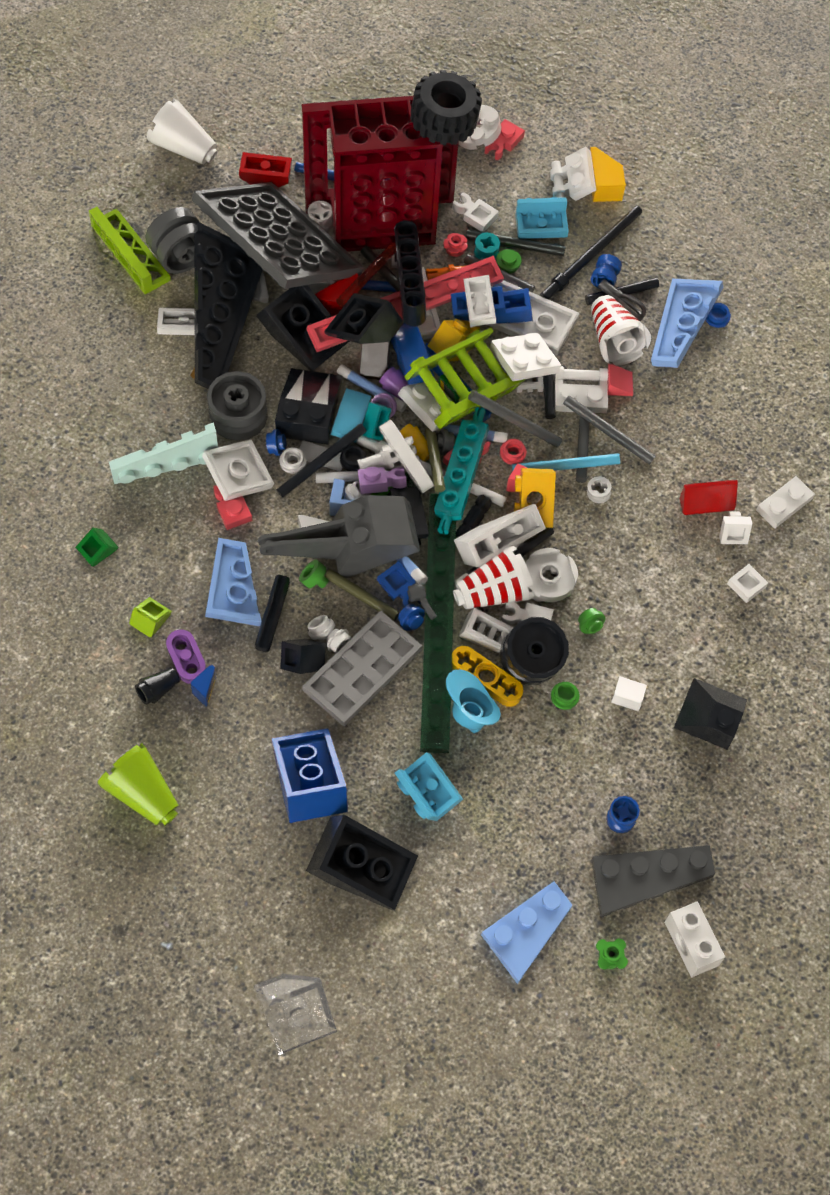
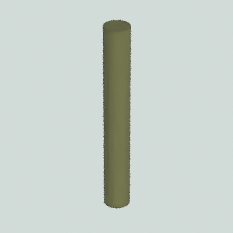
[425,428,445,493]
[325,569,400,621]

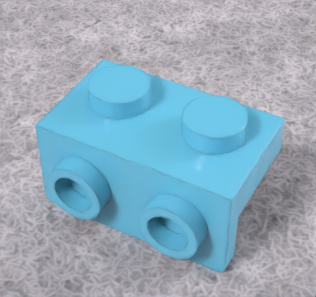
[515,197,569,239]
[395,752,463,821]

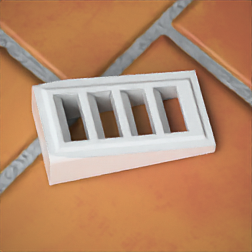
[459,608,514,653]

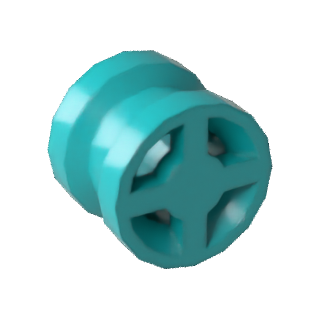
[474,232,500,260]

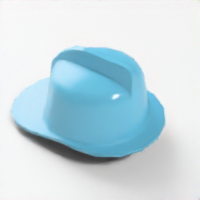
[446,669,501,734]

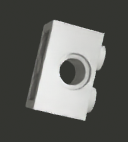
[664,901,725,978]

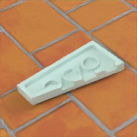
[109,422,218,484]

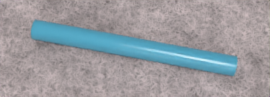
[512,453,620,471]

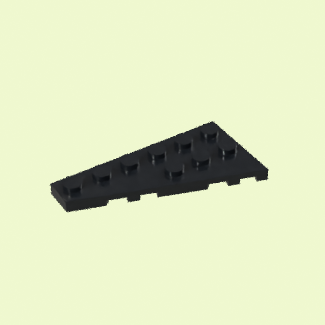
[194,222,263,389]

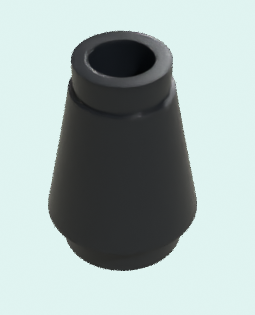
[135,668,180,705]

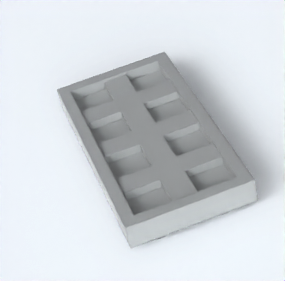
[302,611,422,727]

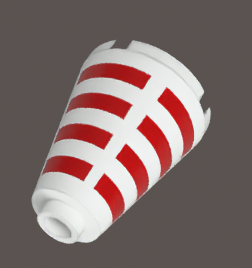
[591,295,651,366]
[453,546,534,609]

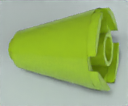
[97,743,179,826]

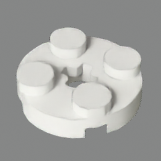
[459,105,501,150]
[526,548,578,602]

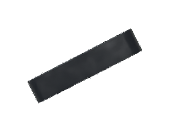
[394,221,426,327]

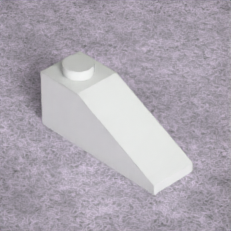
[454,504,546,567]

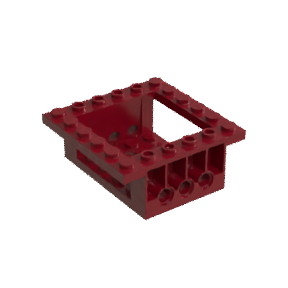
[301,96,459,252]

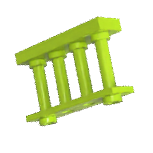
[404,327,526,430]

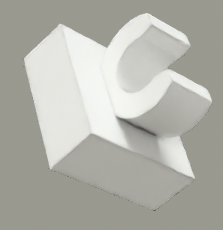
[719,511,752,544]

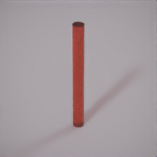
[336,243,396,307]

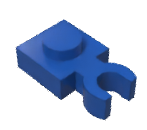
[376,561,421,608]

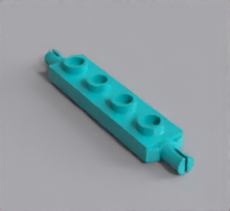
[434,407,489,535]

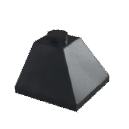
[324,293,404,344]
[674,678,747,750]

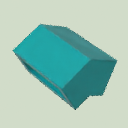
[363,402,392,440]

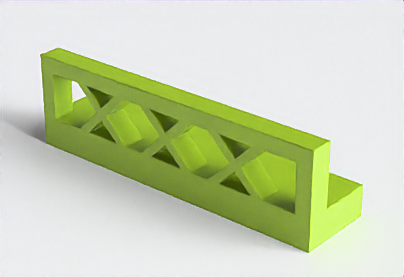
[89,206,171,295]

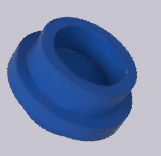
[705,303,731,328]
[266,429,287,456]
[398,604,425,631]

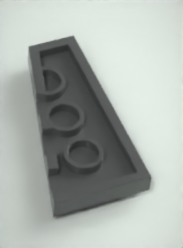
[591,845,715,918]

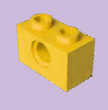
[514,468,556,528]

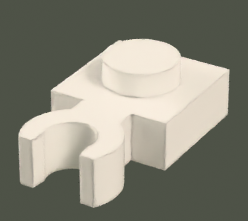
[452,193,499,232]
[502,602,554,625]

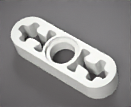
[379,420,434,494]

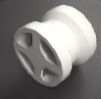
[308,201,333,232]

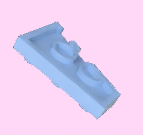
[481,881,572,984]

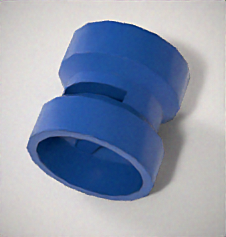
[590,254,622,289]
[606,796,640,834]

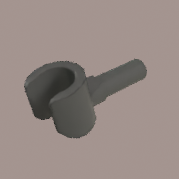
[407,584,437,620]

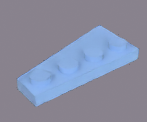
[651,278,724,368]

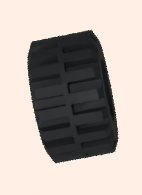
[410,70,482,145]

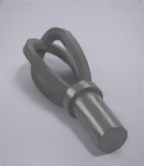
[598,279,646,321]

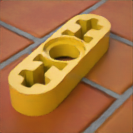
[451,646,523,707]

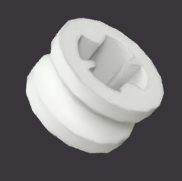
[587,476,612,503]

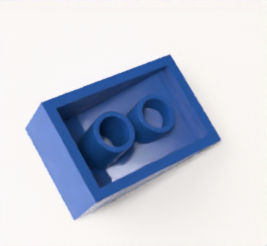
[271,728,348,823]

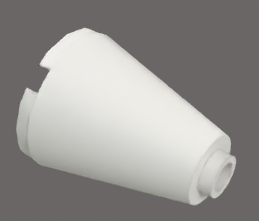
[147,99,218,164]

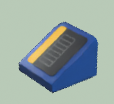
[191,665,216,707]

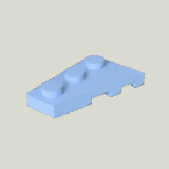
[205,538,262,626]

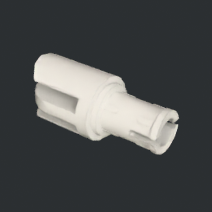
[357,436,420,471]

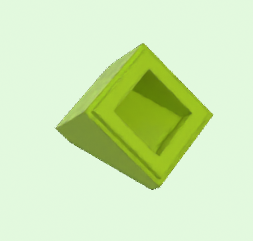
[129,597,172,637]

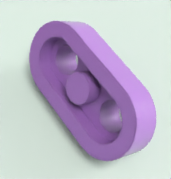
[166,630,206,684]

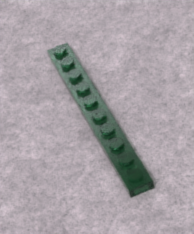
[420,493,456,753]

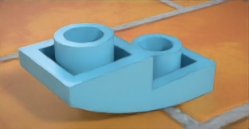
[331,388,371,443]

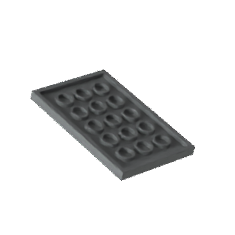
[192,182,364,289]

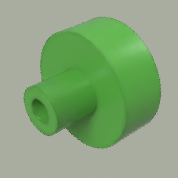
[299,560,329,588]

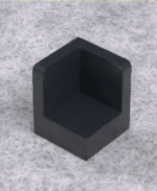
[280,639,326,674]

